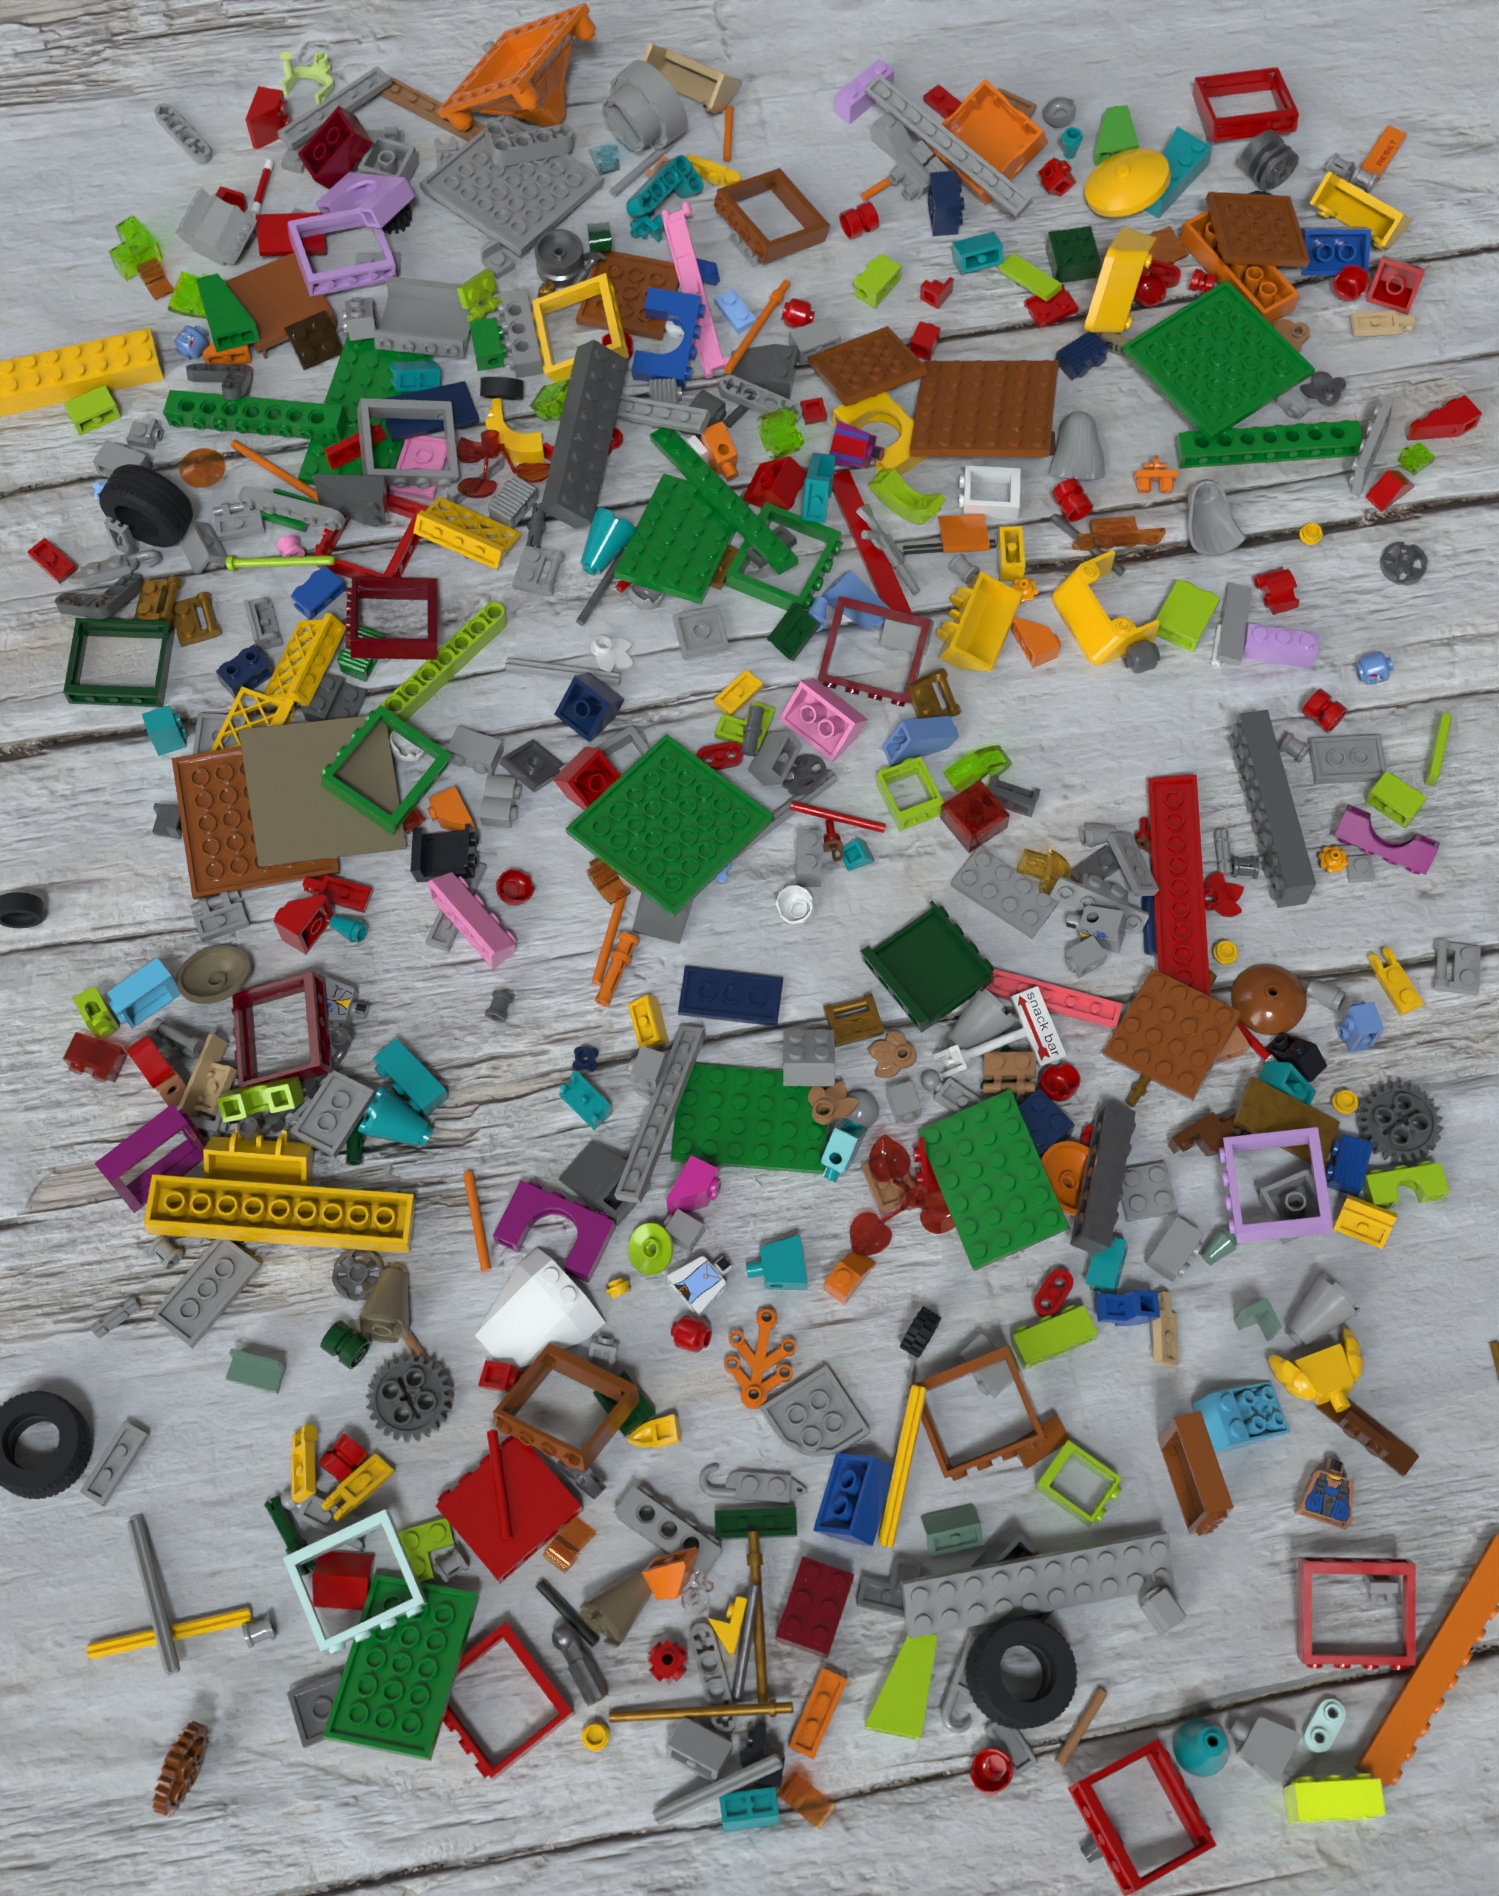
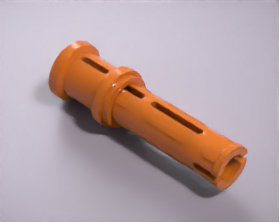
[594,932,640,1007]

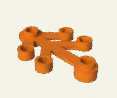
[724,1308,797,1409]

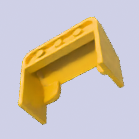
[1310,171,1413,251]
[1084,227,1157,333]
[1052,550,1160,666]

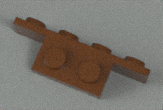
[1316,1399,1419,1476]

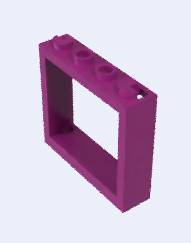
[94,1104,207,1213]

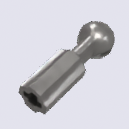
[551,1624,609,1707]

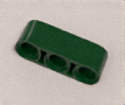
[587,222,612,252]

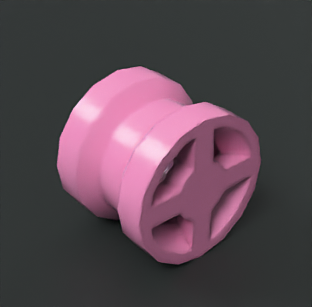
[276,535,305,557]

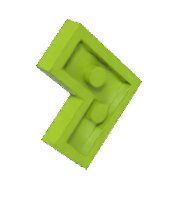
[714,701,776,752]
[398,1518,455,1583]

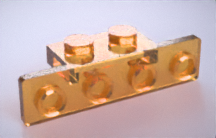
[1072,516,1166,551]

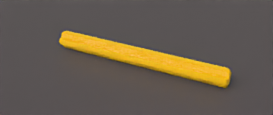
[878,1385,927,1547]
[87,1608,252,1659]

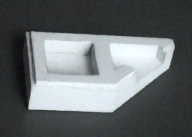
[680,433,708,464]

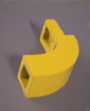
[485,398,545,465]

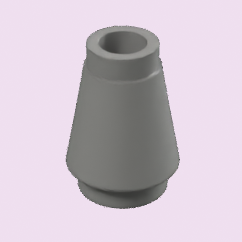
[1079,824,1117,848]
[1306,981,1346,1011]

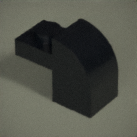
[740,1723,785,1789]

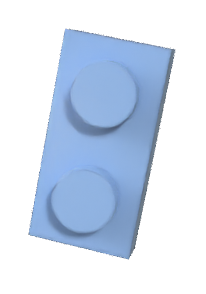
[714,288,756,334]

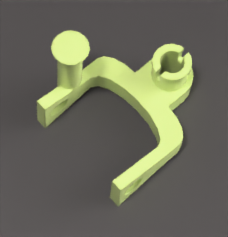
[280,51,334,106]

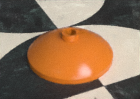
[1041,1141,1089,1216]

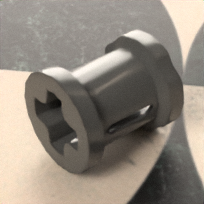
[1231,856,1260,879]
[484,990,514,1023]

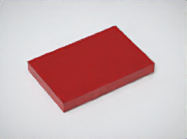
[255,212,326,257]

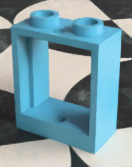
[107,958,181,1029]

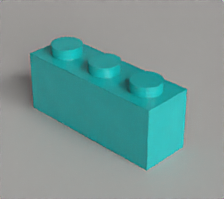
[373,1038,449,1118]

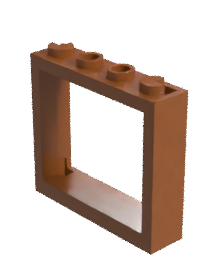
[713,168,830,264]
[493,1343,640,1472]
[908,1346,1048,1481]
[1158,1410,1234,1536]

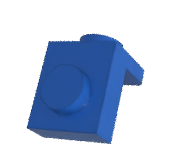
[696,258,720,286]

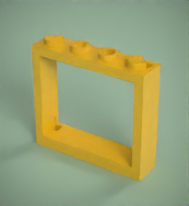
[531,273,629,385]

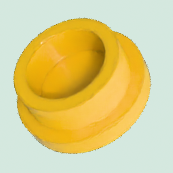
[1299,523,1323,545]
[1213,941,1238,965]
[1332,1090,1358,1115]
[605,1277,631,1299]
[581,1722,610,1752]

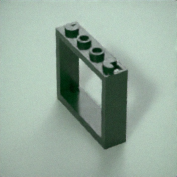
[63,617,175,707]

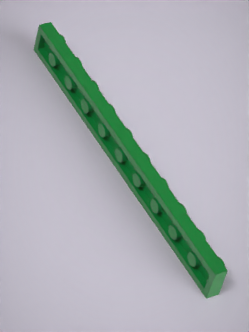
[650,427,799,575]

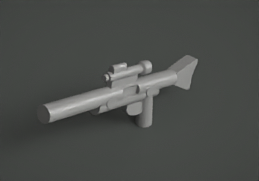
[856,503,921,595]

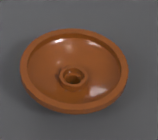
[1231,964,1307,1035]

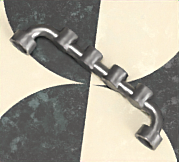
[237,1028,352,1140]

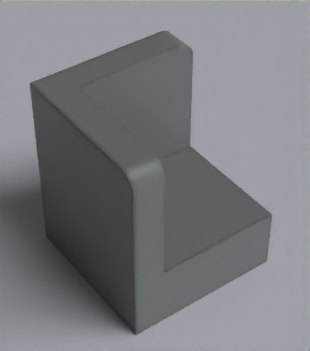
[152,803,183,839]

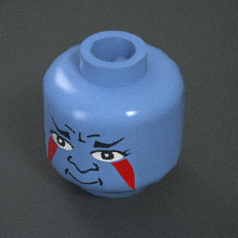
[174,325,208,360]
[1356,651,1393,685]

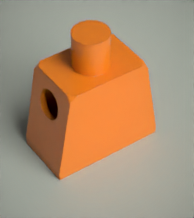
[700,421,739,481]

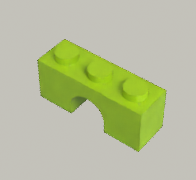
[216,1076,305,1123]
[1362,1161,1450,1209]

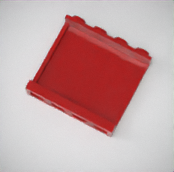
[435,1435,583,1584]

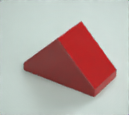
[1365,470,1415,513]

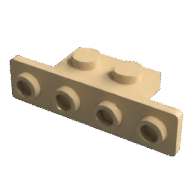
[177,1033,237,1133]

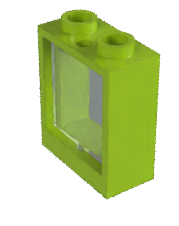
[1035,1440,1122,1527]

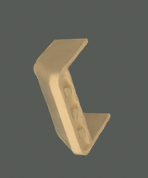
[643,43,742,115]

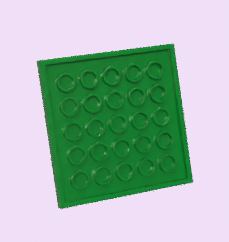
[1122,280,1315,441]
[565,734,774,918]

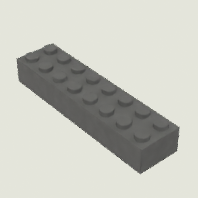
[540,340,629,529]
[1229,710,1316,908]

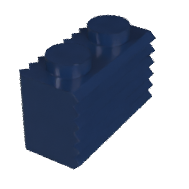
[1055,332,1109,380]

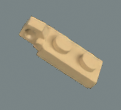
[1350,311,1415,337]
[1152,1291,1179,1368]

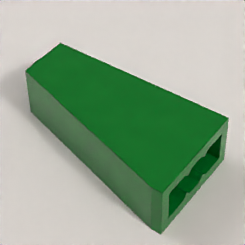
[196,273,260,352]

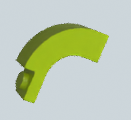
[868,468,946,524]

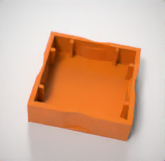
[923,79,1048,206]

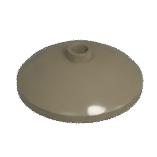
[176,945,251,1004]

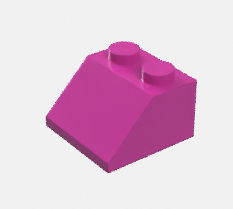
[666,1155,721,1215]

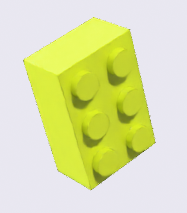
[1284,1774,1386,1823]

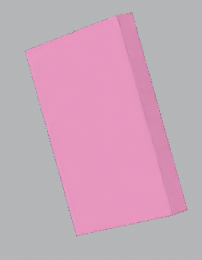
[389,435,447,501]

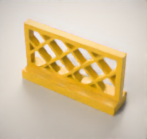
[413,496,522,570]
[263,613,346,706]
[210,686,296,751]

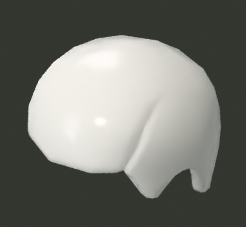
[390,730,425,763]
[776,885,815,925]

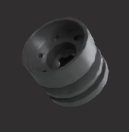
[1240,130,1299,191]

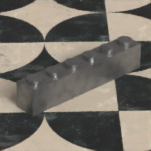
[1070,1100,1136,1256]

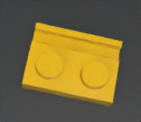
[1333,1194,1397,1250]

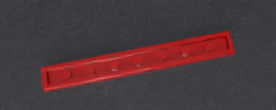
[832,469,913,615]

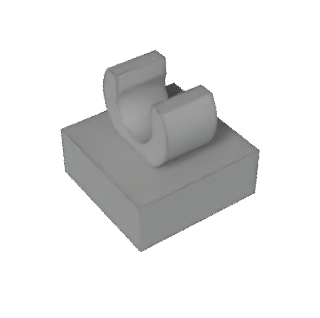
[1364,1575,1398,1603]

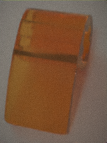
[135,257,175,300]
[586,861,631,905]
[543,1517,596,1574]
[777,1771,837,1829]

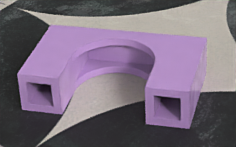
[316,172,415,228]

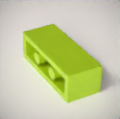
[1010,1305,1098,1370]

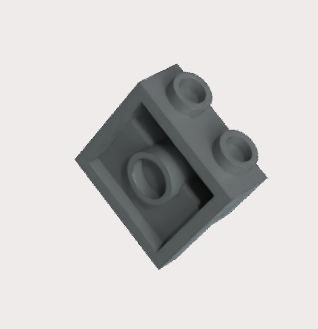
[301,673,368,722]

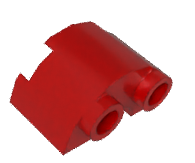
[1253,566,1299,615]

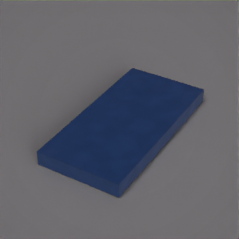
[384,381,479,442]
[678,966,783,1027]

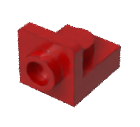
[478,1360,524,1394]

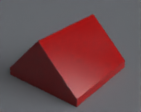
[312,1552,375,1611]

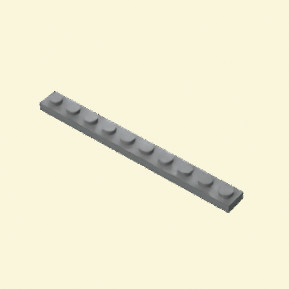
[864,74,1033,218]

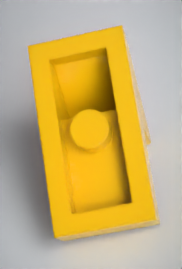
[708,1596,747,1658]

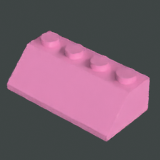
[427,872,516,970]

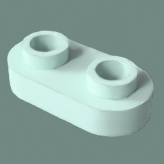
[1302,1699,1346,1754]

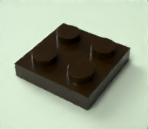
[284,310,343,370]

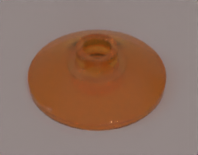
[179,448,225,488]

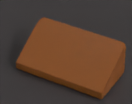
[1017,1415,1071,1470]

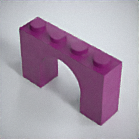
[493,1180,616,1283]

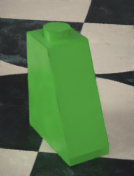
[1093,105,1139,166]

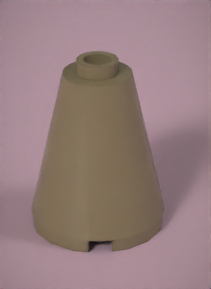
[356,1266,409,1343]
[579,1570,652,1648]

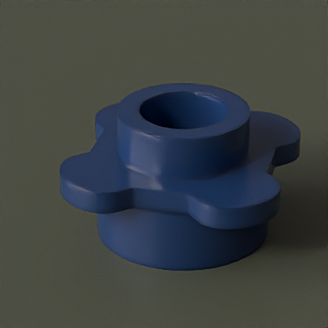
[572,1047,599,1072]

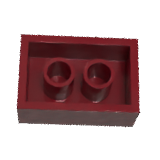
[298,106,373,190]
[775,1556,855,1659]

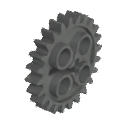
[1358,1082,1443,1164]
[366,1354,454,1443]

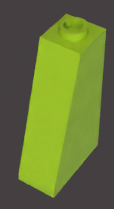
[865,1634,938,1741]

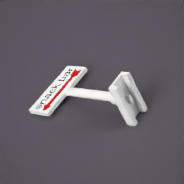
[933,986,1067,1078]

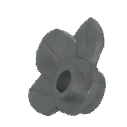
[1300,371,1346,406]

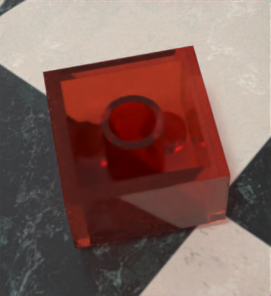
[940,780,1010,853]

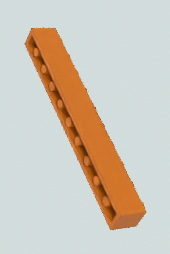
[1354,1532,1499,1788]

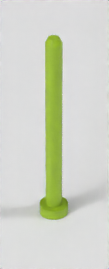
[226,555,335,571]

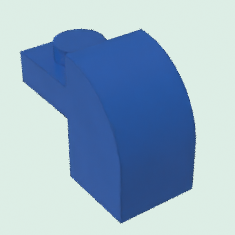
[1095,1290,1160,1326]

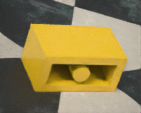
[997,526,1025,582]

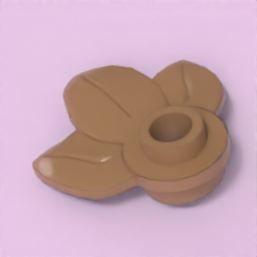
[1273,319,1310,353]
[868,1031,917,1078]
[808,1081,858,1125]

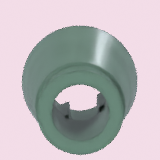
[1200,1228,1239,1266]

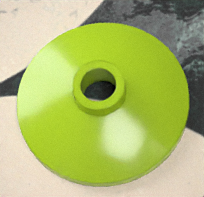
[628,1223,673,1275]

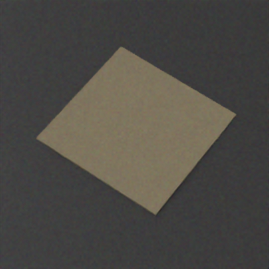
[239,716,407,867]

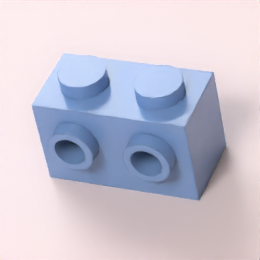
[1338,1001,1384,1053]

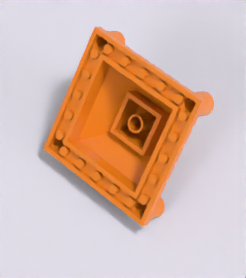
[437,3,596,131]

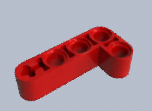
[124,1032,176,1089]

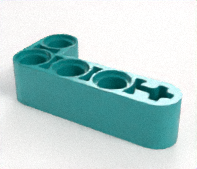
[626,155,704,218]

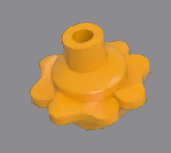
[1011,577,1038,603]
[1318,846,1348,874]

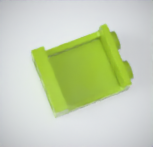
[1156,579,1221,653]

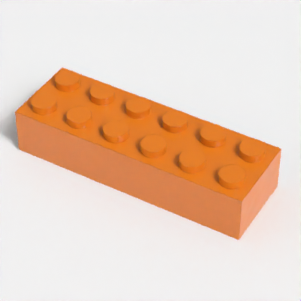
[1180,209,1300,324]

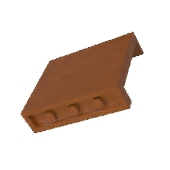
[225,253,338,359]

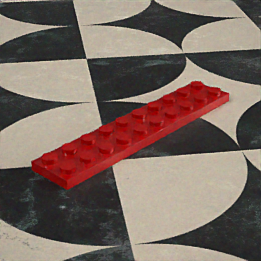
[1148,774,1211,997]

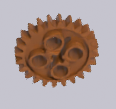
[152,1721,209,1817]

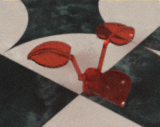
[456,430,550,498]
[850,1134,956,1256]

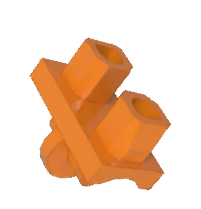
[1133,456,1178,493]

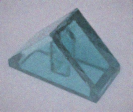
[589,143,620,176]

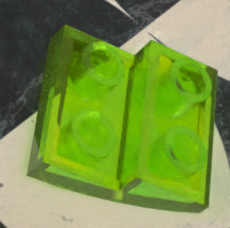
[168,271,225,319]

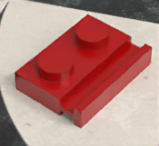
[1024,284,1079,329]

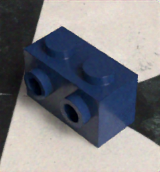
[216,644,274,699]

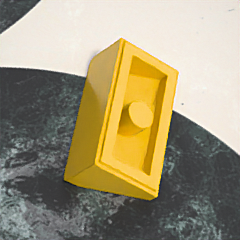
[628,994,669,1049]

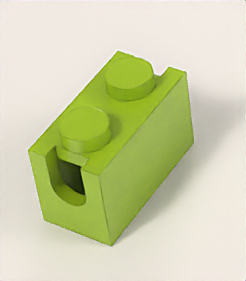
[853,253,902,308]
[63,385,121,436]
[1365,771,1427,829]
[72,986,120,1040]

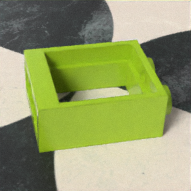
[876,756,945,832]

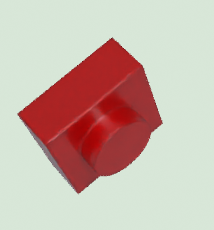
[800,397,827,425]

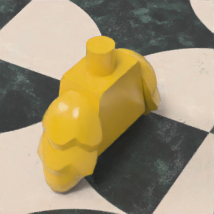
[1268,1327,1364,1413]

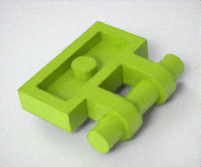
[457,269,501,322]

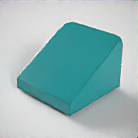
[838,838,875,871]

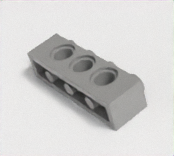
[497,289,543,378]
[614,1486,722,1580]

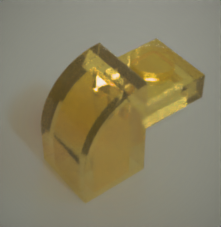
[1017,848,1071,895]

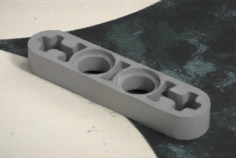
[154,103,212,165]
[718,375,802,425]
[689,1623,737,1734]

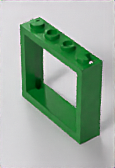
[726,502,843,611]
[321,705,452,835]

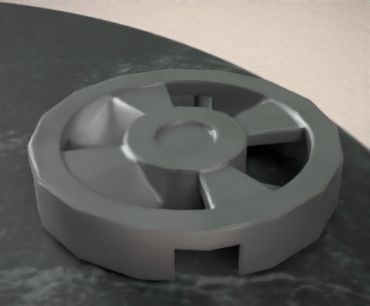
[1380,542,1428,585]
[781,754,828,796]
[332,1249,384,1301]

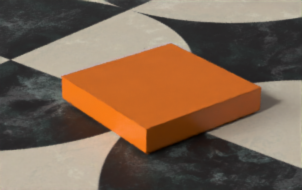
[938,514,990,553]

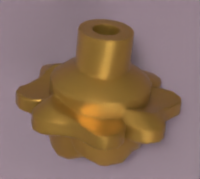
[537,280,556,298]

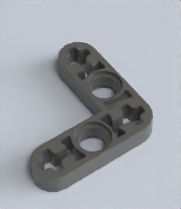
[186,363,252,400]
[55,573,142,619]

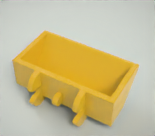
[936,571,1023,672]
[203,1126,313,1186]

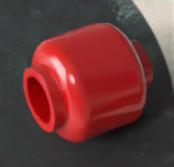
[781,298,815,328]
[671,1315,712,1353]

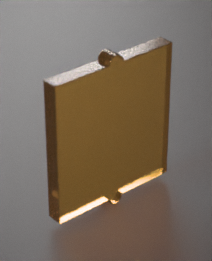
[1149,226,1189,265]

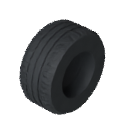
[99,464,193,547]
[0,1391,92,1499]
[965,1617,1078,1729]

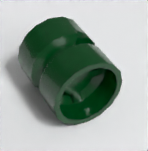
[320,1320,371,1370]

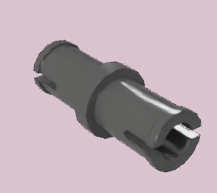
[526,503,546,548]
[740,706,765,757]

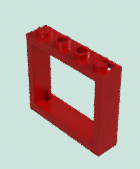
[1193,67,1299,142]
[313,493,428,579]
[1298,1557,1416,1670]
[443,1622,574,1780]
[1067,1739,1217,1896]

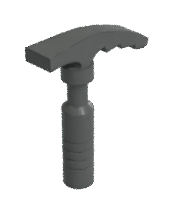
[570,252,606,286]

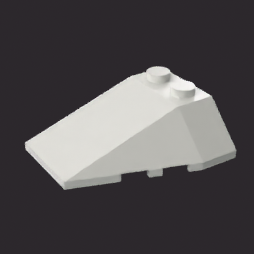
[475,1248,606,1369]

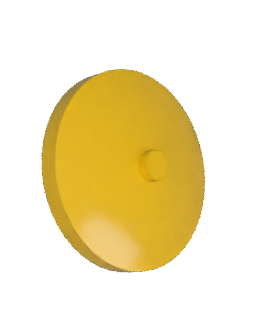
[1084,148,1171,217]

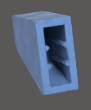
[820,570,890,631]
[882,716,959,766]

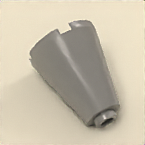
[947,986,1017,1050]
[1287,1273,1361,1346]

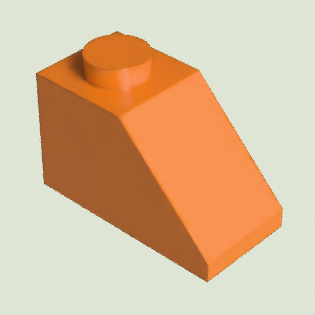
[203,342,252,364]
[1011,617,1061,668]
[427,786,476,832]
[824,1248,876,1305]
[642,1546,698,1601]

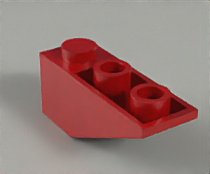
[1406,395,1482,441]

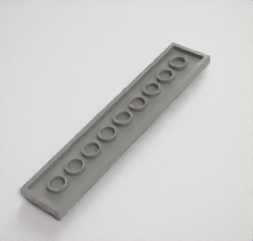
[901,1531,1175,1638]

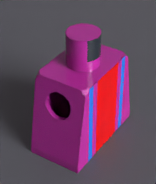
[829,421,885,468]

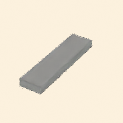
[1217,582,1252,666]
[425,862,487,952]

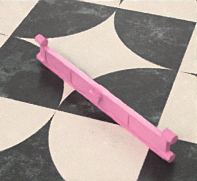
[661,202,731,379]

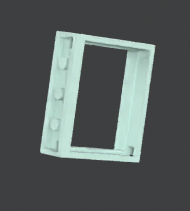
[283,1509,428,1655]

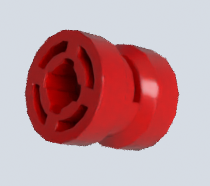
[1189,268,1217,294]

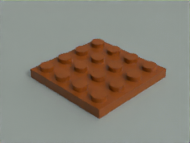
[1206,192,1310,267]
[576,250,680,340]
[808,326,928,406]
[1103,968,1242,1101]

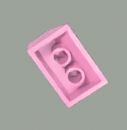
[778,678,868,762]

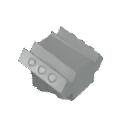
[175,188,257,267]

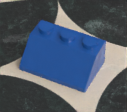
[1300,226,1372,276]
[813,1453,894,1547]

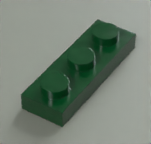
[715,1508,797,1540]

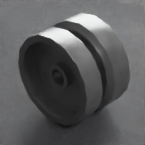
[535,229,584,288]

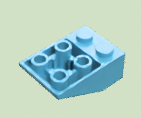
[1193,1381,1291,1454]

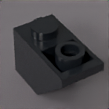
[1266,1032,1328,1082]

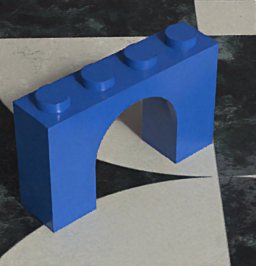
[631,287,706,388]

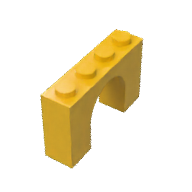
[832,391,927,476]

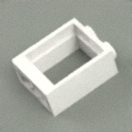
[958,466,1021,520]

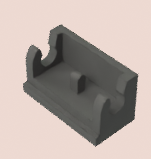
[986,774,1041,817]

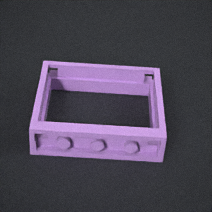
[288,208,396,297]
[1219,1127,1333,1243]

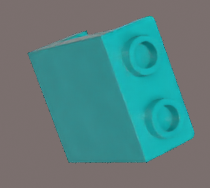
[802,452,835,523]

